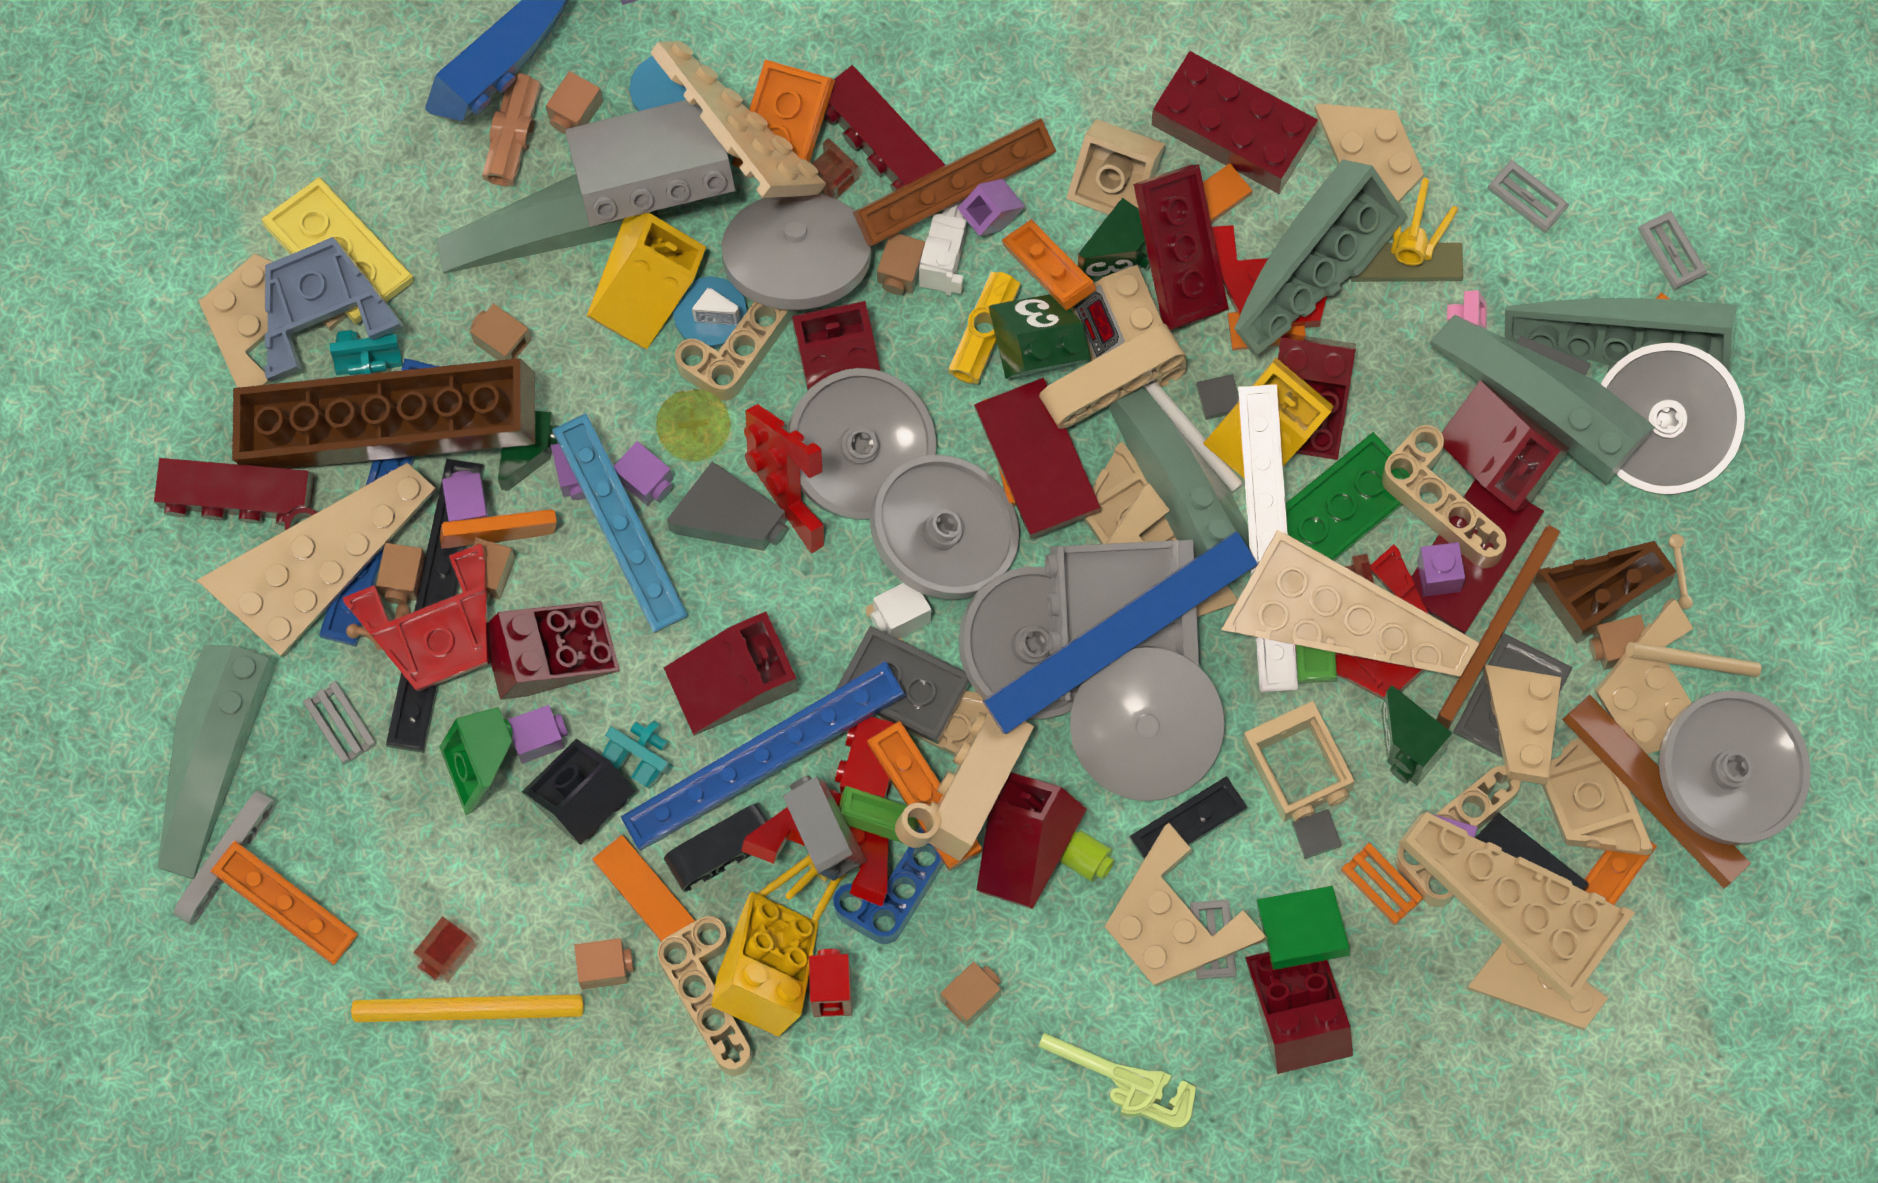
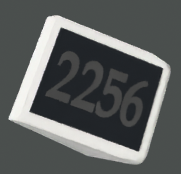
[692,288,740,325]

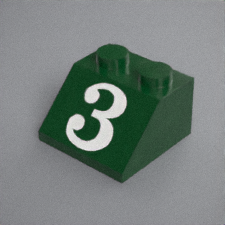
[1078,198,1150,282]
[989,294,1091,379]
[1381,685,1452,786]

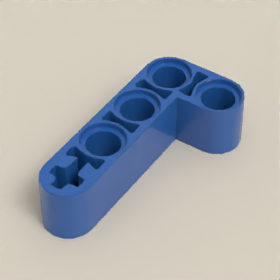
[833,828,944,944]

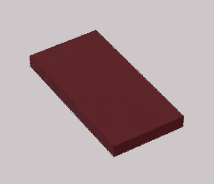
[1133,164,1229,330]
[974,377,1101,539]
[1411,479,1544,634]

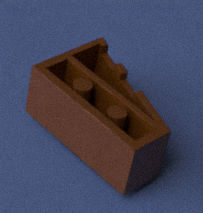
[1533,541,1677,644]

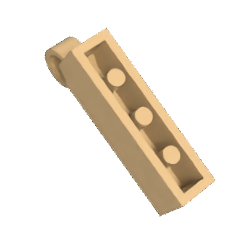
[895,711,1034,861]

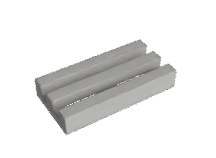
[1487,159,1569,233]
[1638,211,1708,291]
[303,681,376,765]
[1190,900,1236,980]

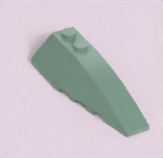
[1234,160,1407,355]
[436,174,659,274]
[1505,298,1737,374]
[1430,314,1655,484]
[1108,386,1250,559]
[157,645,275,879]

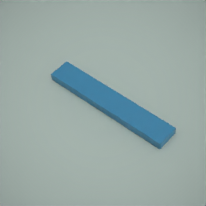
[552,413,688,633]

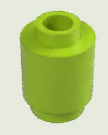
[1061,830,1115,882]

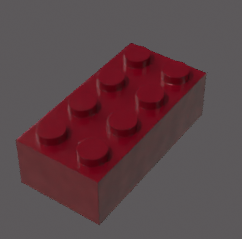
[1151,51,1318,194]

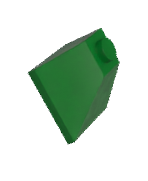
[439,707,513,815]

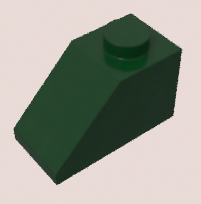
[498,411,559,491]

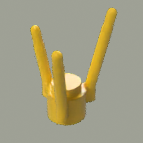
[1391,177,1458,266]
[757,854,847,922]

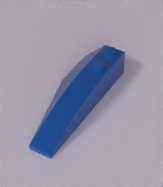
[425,0,569,121]

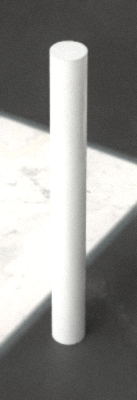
[1143,380,1244,493]

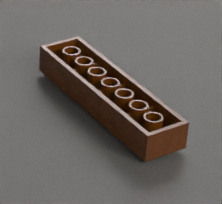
[232,358,535,469]

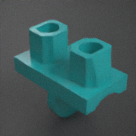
[330,330,403,376]
[602,720,674,789]

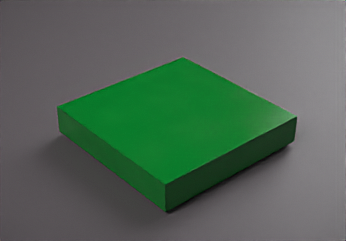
[1257,886,1350,970]

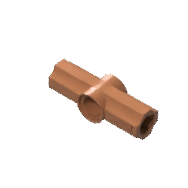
[482,73,541,187]

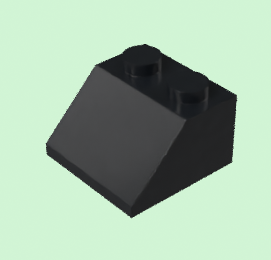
[522,739,635,845]

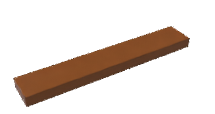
[853,118,1056,246]
[1436,525,1561,730]
[1562,695,1751,889]

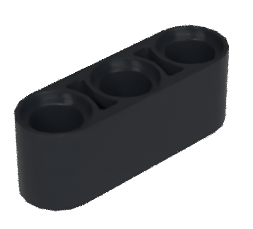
[664,803,769,892]

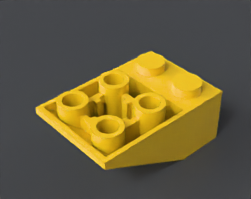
[586,212,706,349]
[1203,358,1333,479]
[711,892,819,1037]

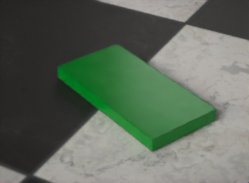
[1286,432,1410,561]

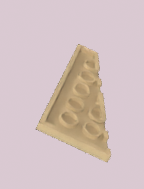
[651,41,826,198]
[197,463,436,657]
[1221,530,1479,676]
[1399,812,1635,1001]

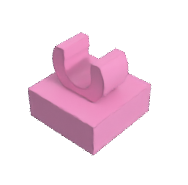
[1447,290,1487,329]

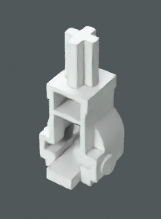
[919,197,967,296]

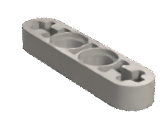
[174,791,276,925]

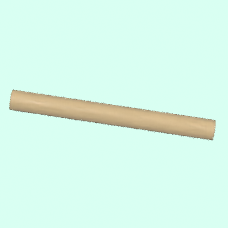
[1626,642,1761,677]

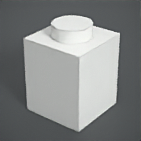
[870,583,931,638]

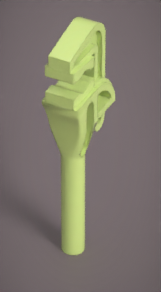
[1038,1033,1196,1130]

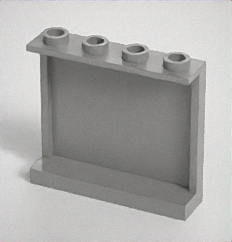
[565,100,736,226]
[1045,540,1199,701]

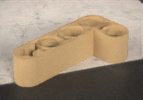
[675,301,798,401]
[1039,324,1187,429]
[1382,425,1506,568]
[1395,765,1521,908]
[657,916,752,1076]

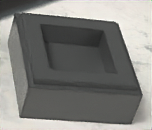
[1196,374,1239,420]
[1292,809,1342,859]

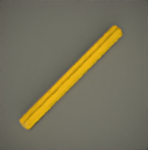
[351,994,584,1022]

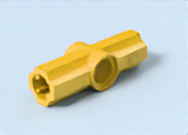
[948,271,1021,384]

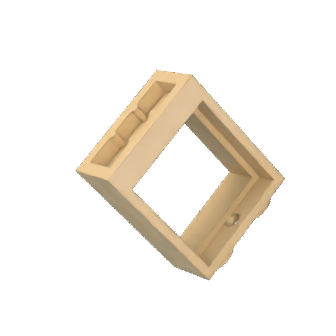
[1242,701,1355,823]

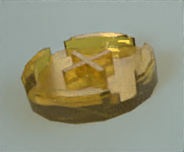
[656,389,731,462]

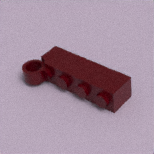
[822,65,945,191]
[154,458,317,530]

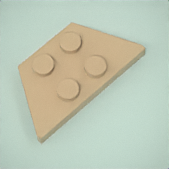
[1314,104,1424,203]
[1083,441,1177,544]
[1541,737,1653,855]

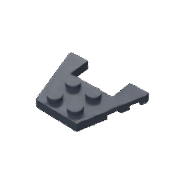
[265,237,404,382]

